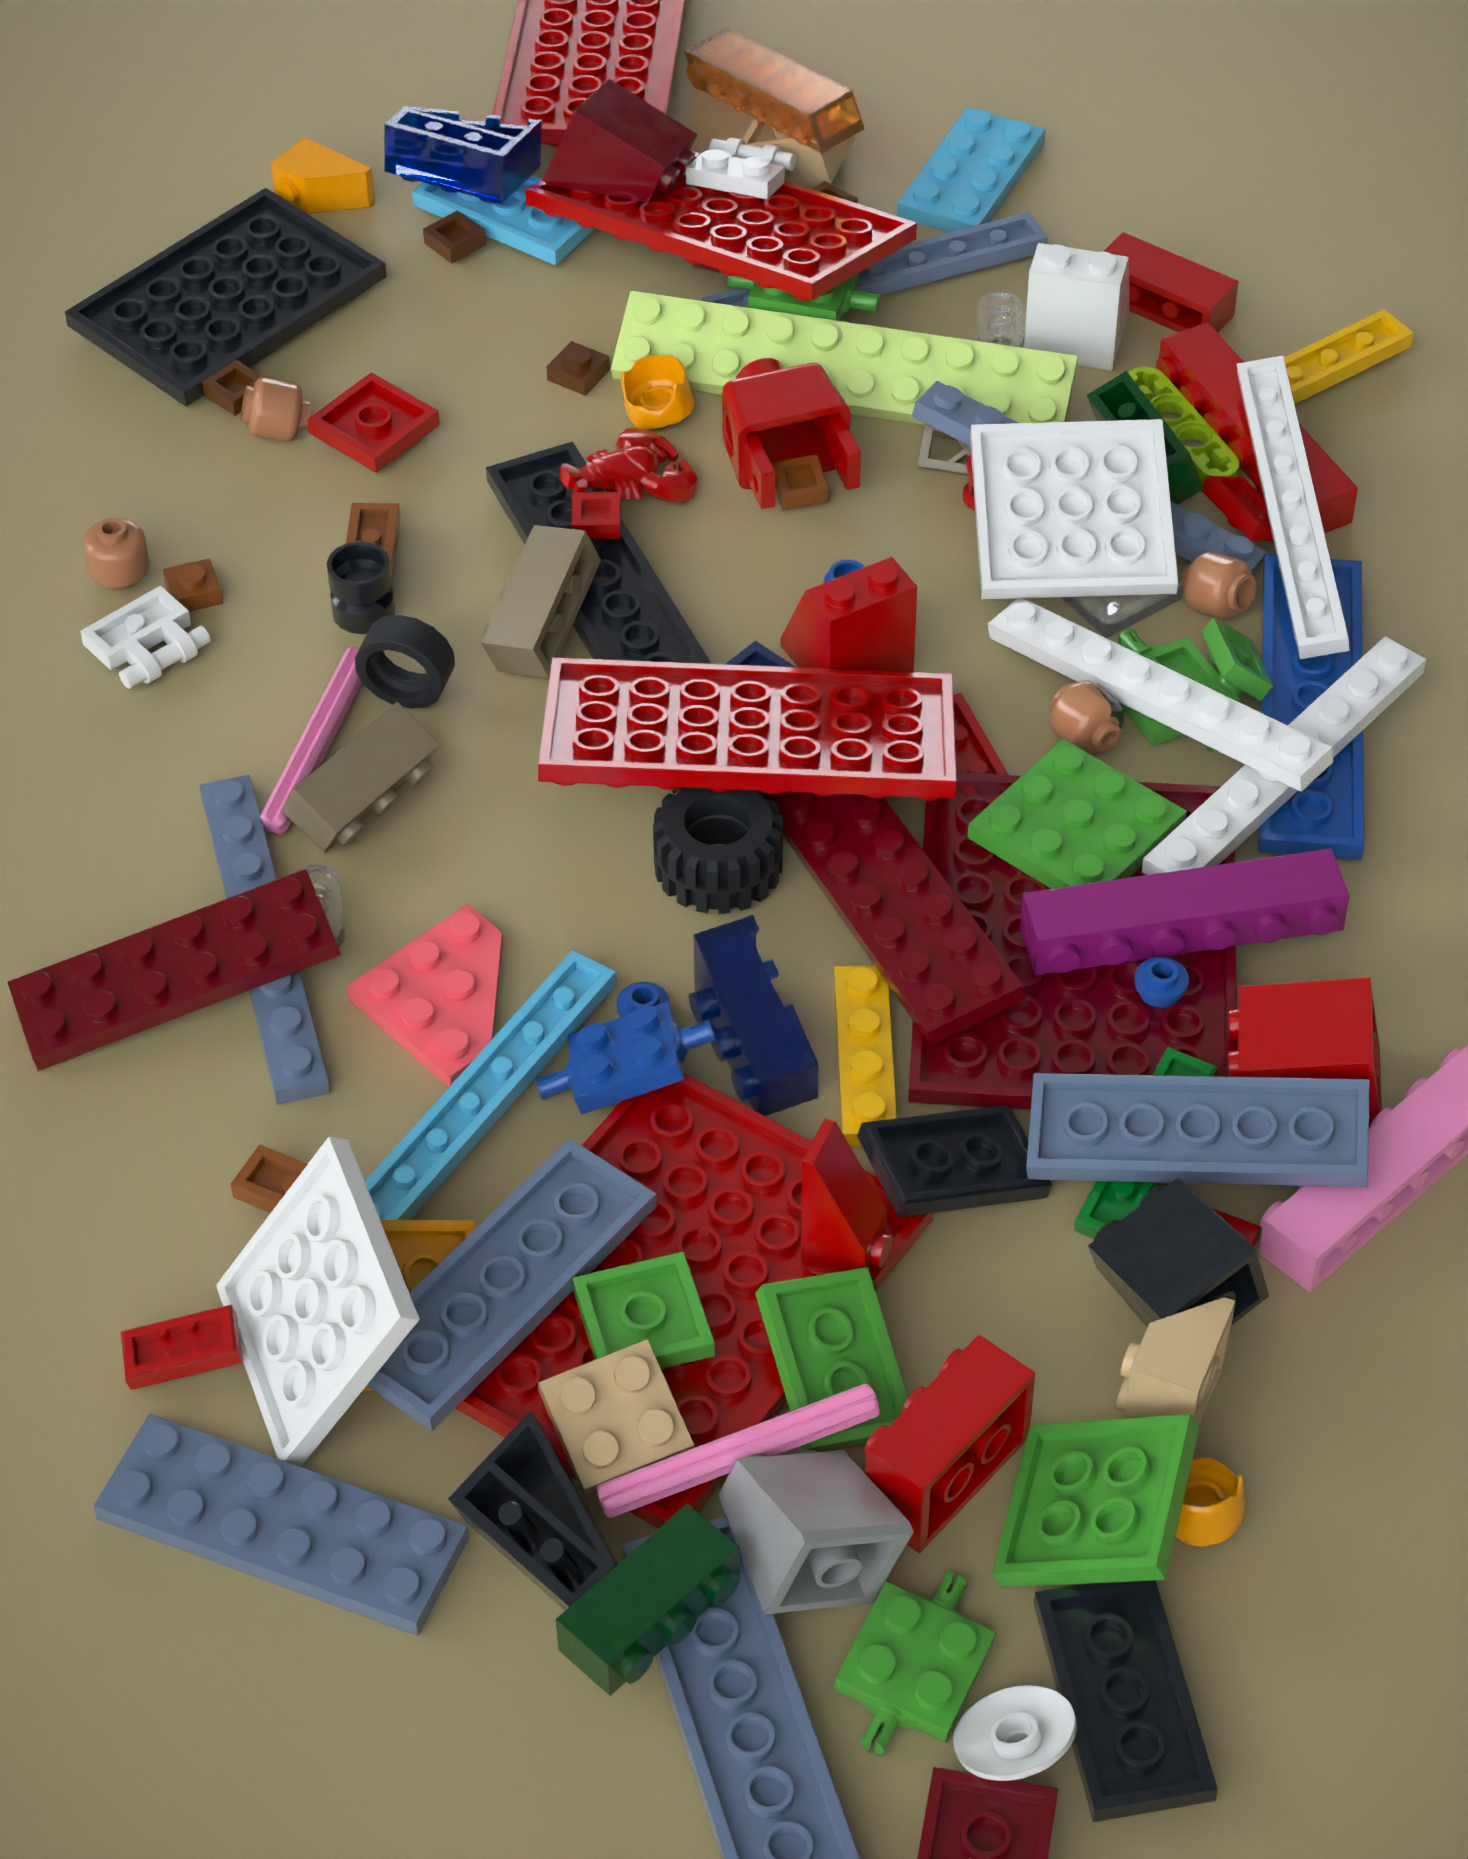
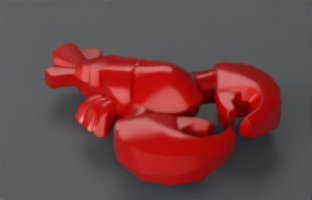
[559,428,698,503]

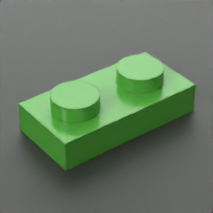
[1202,617,1273,701]

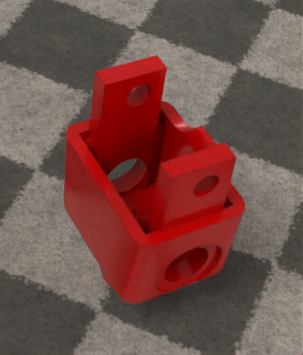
[722,358,861,510]

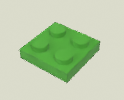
[572,1252,715,1369]

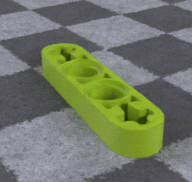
[1128,366,1239,485]

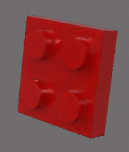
[307,372,440,473]

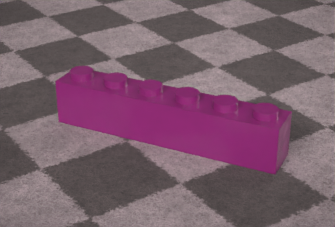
[1020,849,1350,975]

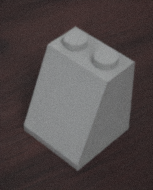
[718,1450,914,1615]

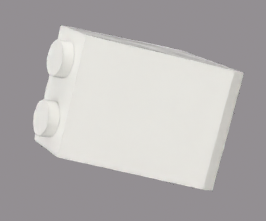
[1024,243,1130,371]

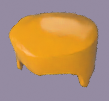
[621,355,695,430]
[1176,1457,1246,1547]

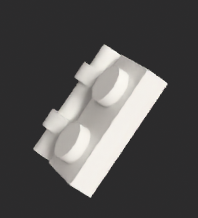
[686,137,796,199]
[80,586,211,689]

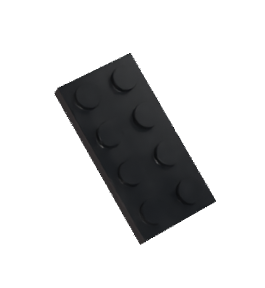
[1034,1580,1218,1822]

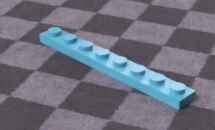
[365,950,617,1220]

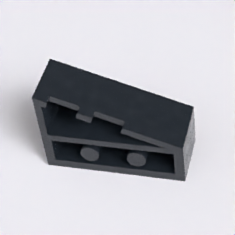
[448,1411,618,1610]

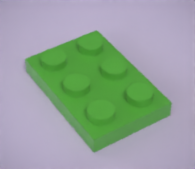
[755,1267,908,1452]

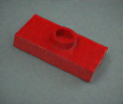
[1202,476,1274,542]
[121,1305,243,1390]

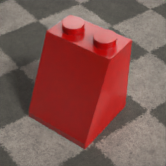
[780,556,918,672]
[1229,977,1382,1127]

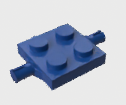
[536,1001,717,1115]

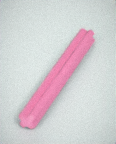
[260,647,362,835]
[596,1384,880,1518]

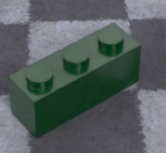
[1086,371,1204,505]
[556,1504,740,1696]

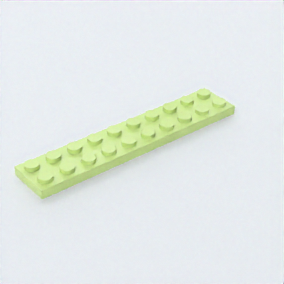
[610,291,1078,425]

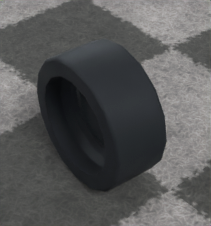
[355,615,455,709]

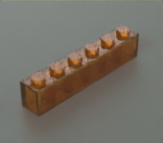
[684,27,865,154]

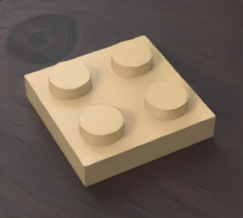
[538,1339,694,1496]

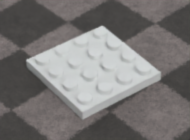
[970,419,1178,599]
[216,1137,420,1466]

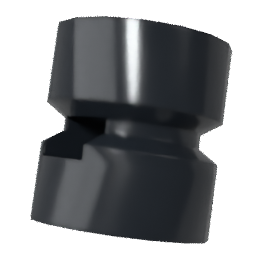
[326,541,395,634]

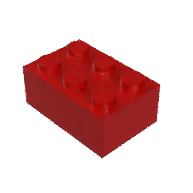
[864,1334,1035,1554]

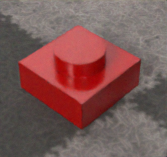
[572,492,621,540]

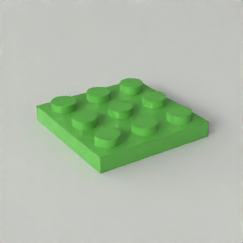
[968,739,1187,889]
[992,1414,1200,1588]

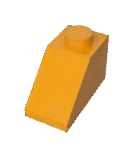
[271,137,375,214]

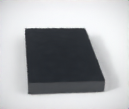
[857,1105,1052,1218]

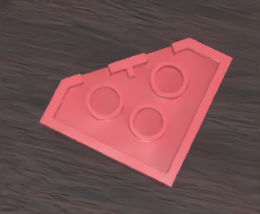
[347,904,503,1088]

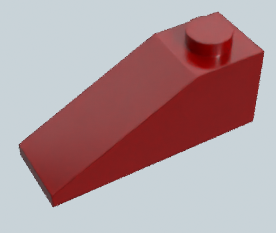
[801,1118,892,1274]

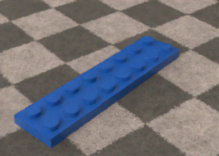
[1258,555,1364,860]

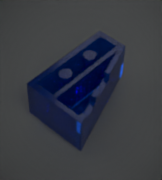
[384,106,542,204]
[689,915,819,1116]

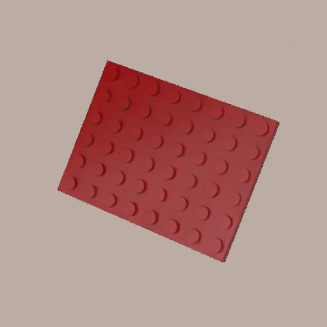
[455,1073,933,1529]

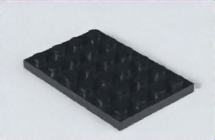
[65,188,387,406]

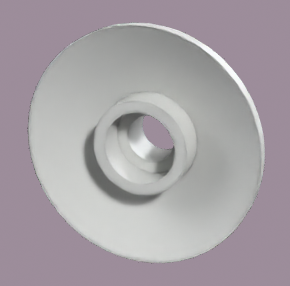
[953,1685,1077,1781]

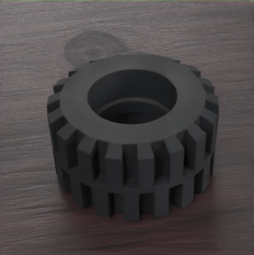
[653,787,783,914]

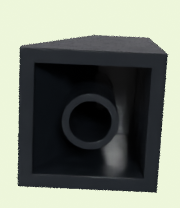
[1088,1178,1269,1328]

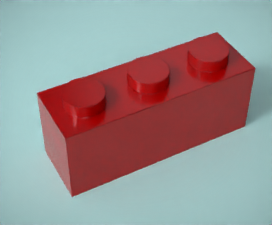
[1103,232,1239,333]

